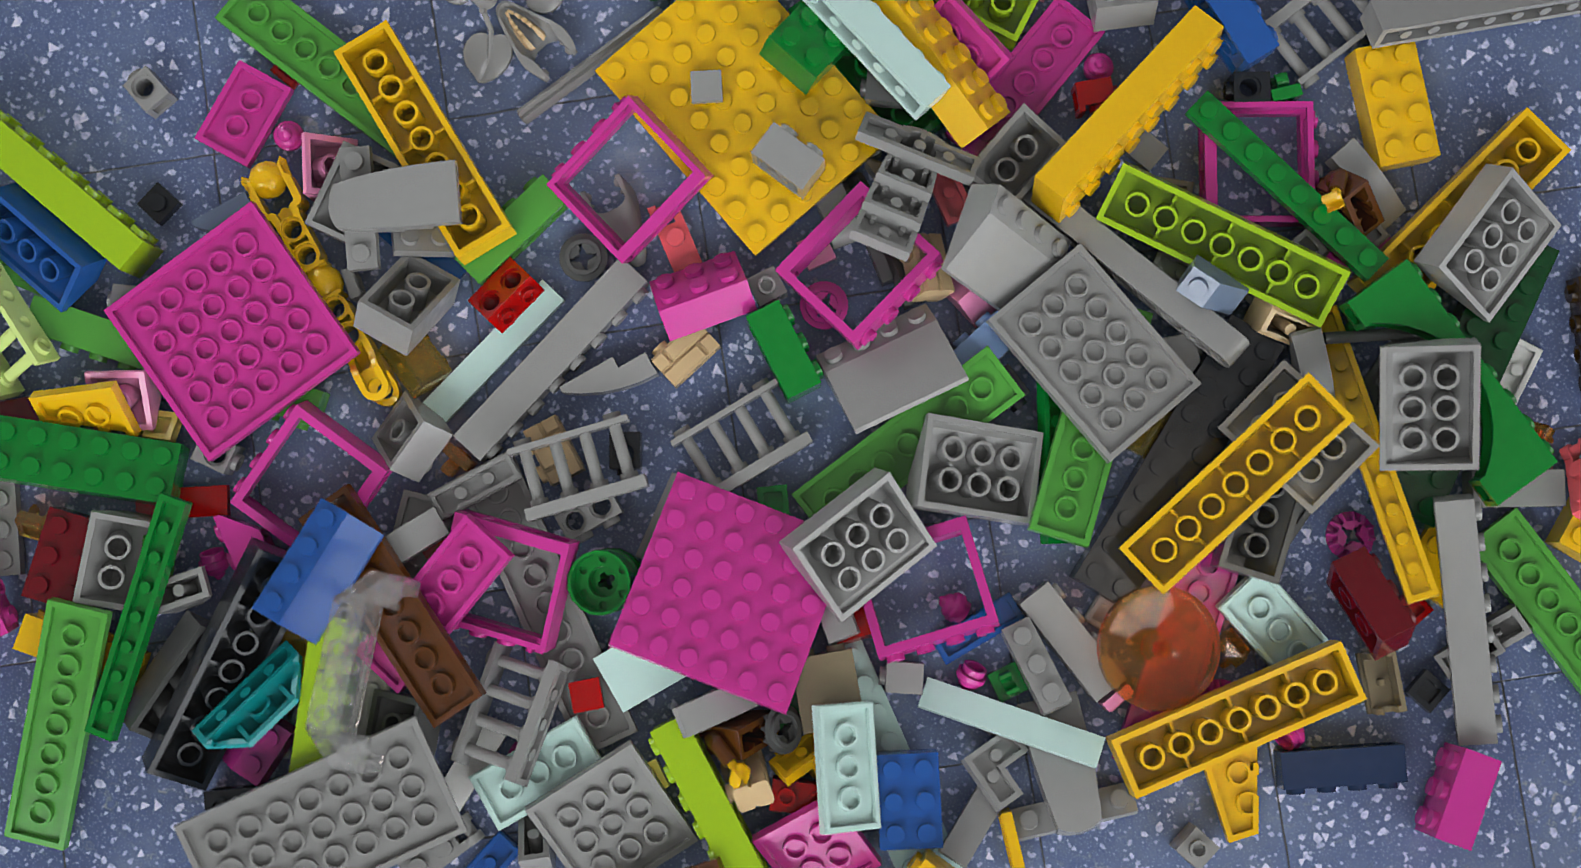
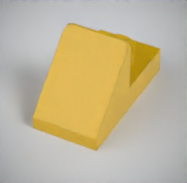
[768,733,816,786]

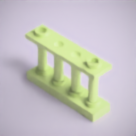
[0,263,61,401]

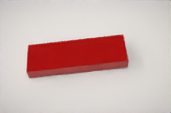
[135,485,231,518]

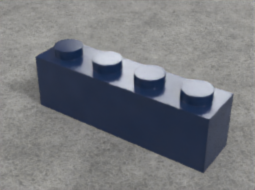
[1273,741,1408,795]

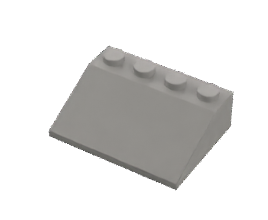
[1413,163,1562,323]
[941,184,1071,311]
[816,303,969,434]
[1379,338,1481,471]
[1218,360,1380,515]
[906,413,1044,525]
[779,467,937,623]

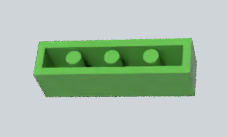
[454,174,568,286]

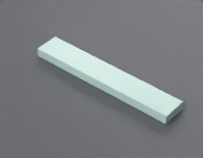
[422,279,565,424]
[918,677,1106,769]

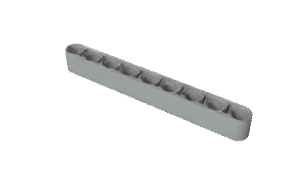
[1020,186,1250,368]

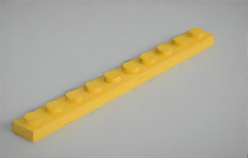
[1321,305,1440,605]

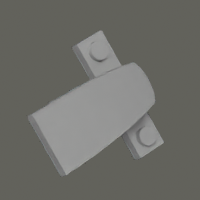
[848,111,981,262]
[328,145,462,272]
[1010,691,1139,842]

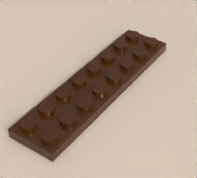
[298,484,487,728]

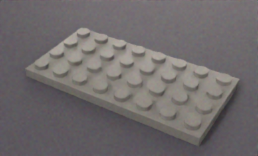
[174,715,467,868]

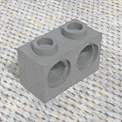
[554,487,625,544]

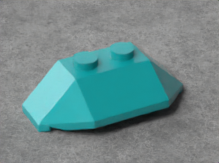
[192,640,303,749]

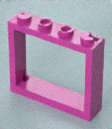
[546,95,714,264]
[1198,101,1319,227]
[775,181,944,350]
[230,400,393,547]
[450,509,580,655]
[863,515,1000,664]

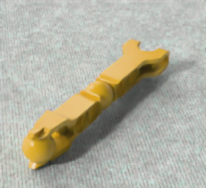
[241,155,402,407]

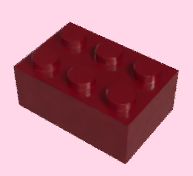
[21,506,95,607]
[1326,546,1416,661]

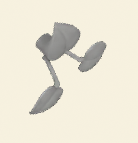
[446,0,564,84]

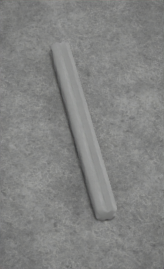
[517,6,663,124]

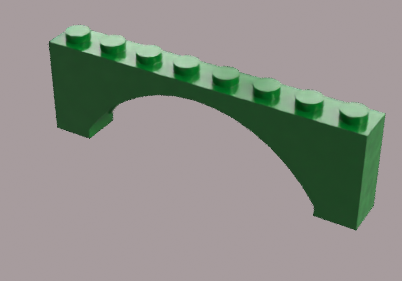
[1338,259,1558,507]

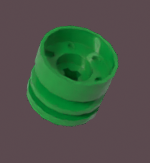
[567,548,641,616]

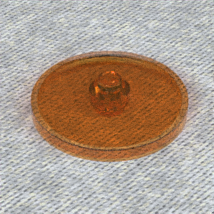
[1097,585,1221,711]

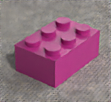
[649,251,757,341]
[1415,742,1502,851]

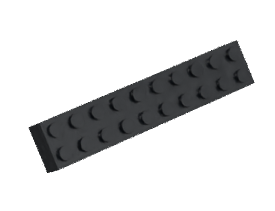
[1069,314,1285,609]

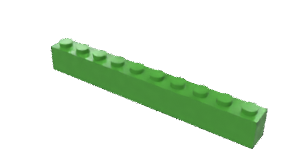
[30,294,331,431]

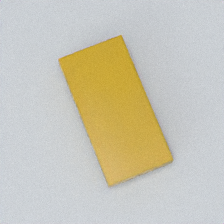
[998,807,1025,868]

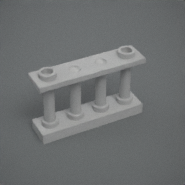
[1265,0,1369,90]
[670,377,813,492]
[506,411,650,522]
[450,641,571,787]

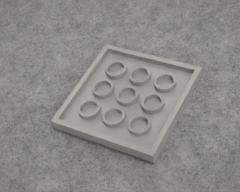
[525,739,699,868]

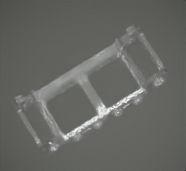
[305,571,421,774]

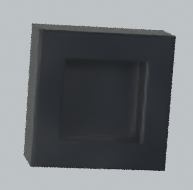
[137,182,183,226]
[1404,669,1450,713]

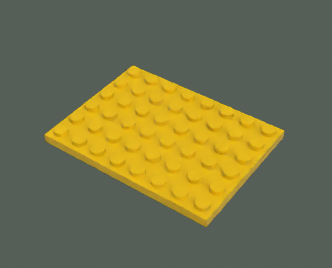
[595,0,879,257]

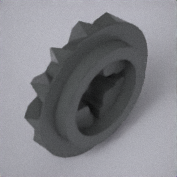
[559,233,608,282]
[761,705,803,754]

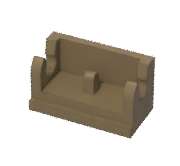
[1355,651,1408,715]

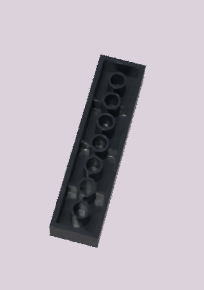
[142,537,288,791]

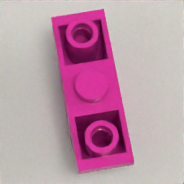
[213,515,274,570]

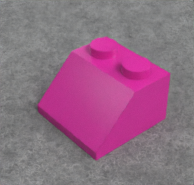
[222,718,295,786]

